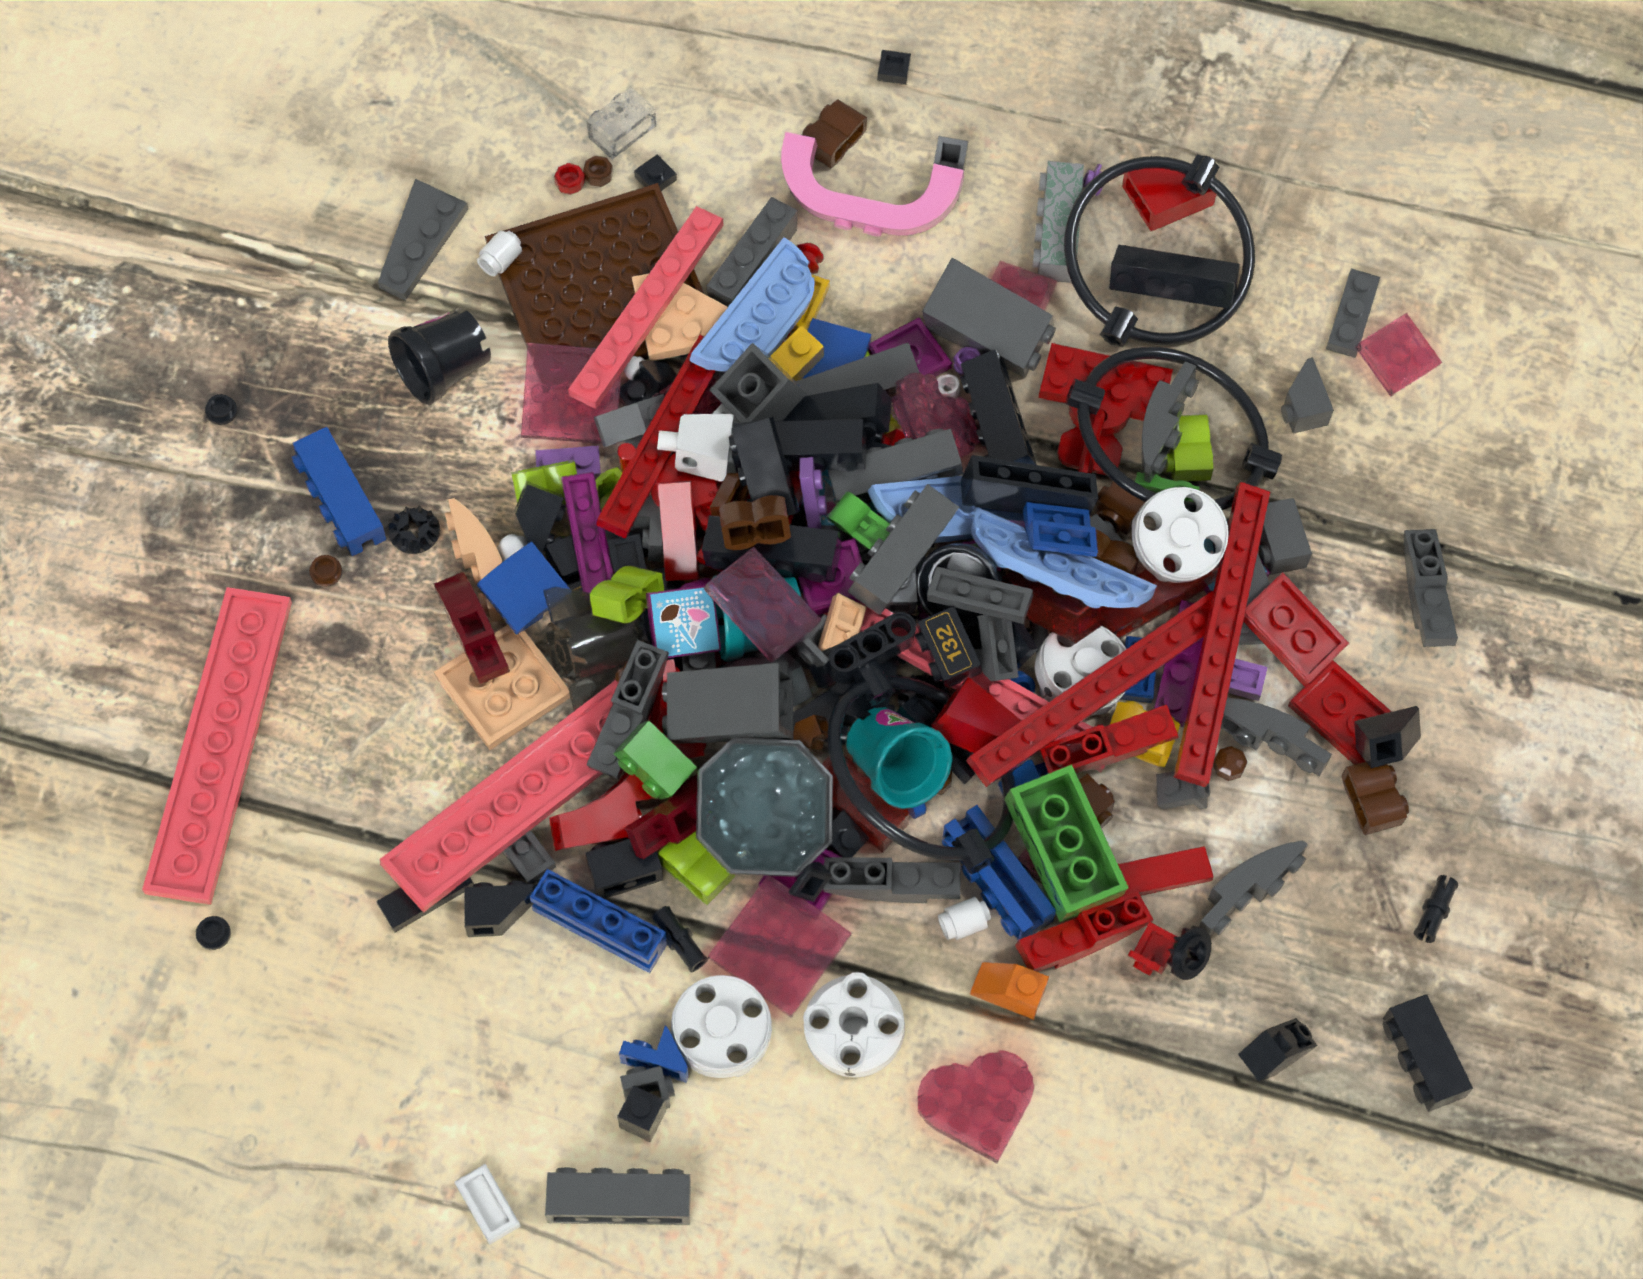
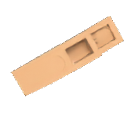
[445,498,504,623]

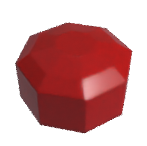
[554,163,585,195]

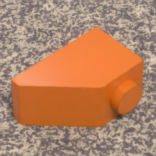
[970,962,1049,1020]

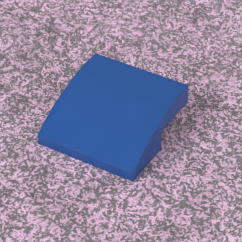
[802,318,872,379]
[1023,502,1098,557]
[477,542,571,635]

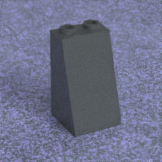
[922,258,1056,378]
[662,663,794,744]

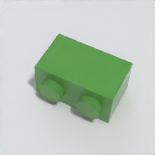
[613,721,697,800]

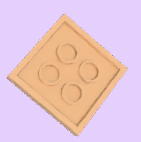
[434,625,571,750]

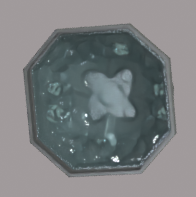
[696,737,833,877]

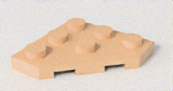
[632,274,728,361]

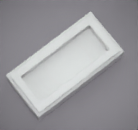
[455,1164,521,1245]

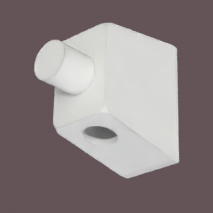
[657,414,733,481]

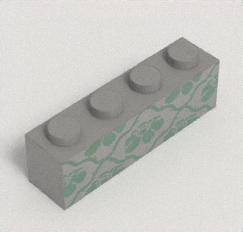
[1032,161,1084,283]

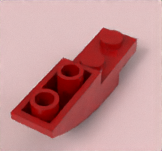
[1041,704,1179,773]
[1015,891,1154,972]

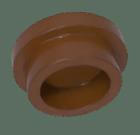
[309,555,342,587]

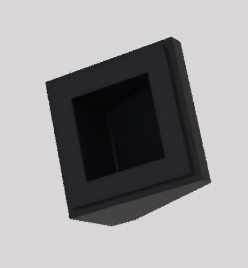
[789,861,832,902]

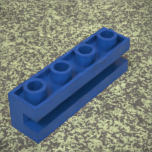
[291,427,387,556]
[941,805,1056,940]
[530,869,667,973]

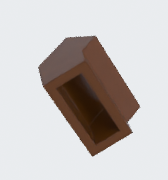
[710,473,749,517]
[793,715,828,750]

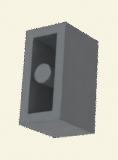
[1259,498,1312,575]

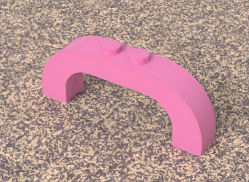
[781,132,964,237]

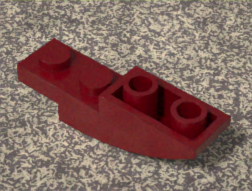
[434,572,510,684]
[625,774,711,859]

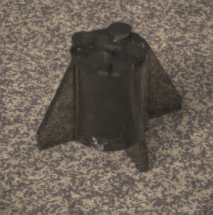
[535,586,647,711]

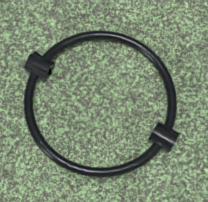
[1064,154,1255,347]
[1065,347,1282,512]
[827,661,1016,874]

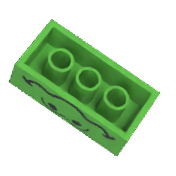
[1004,765,1129,922]

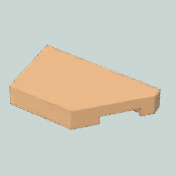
[818,593,866,651]

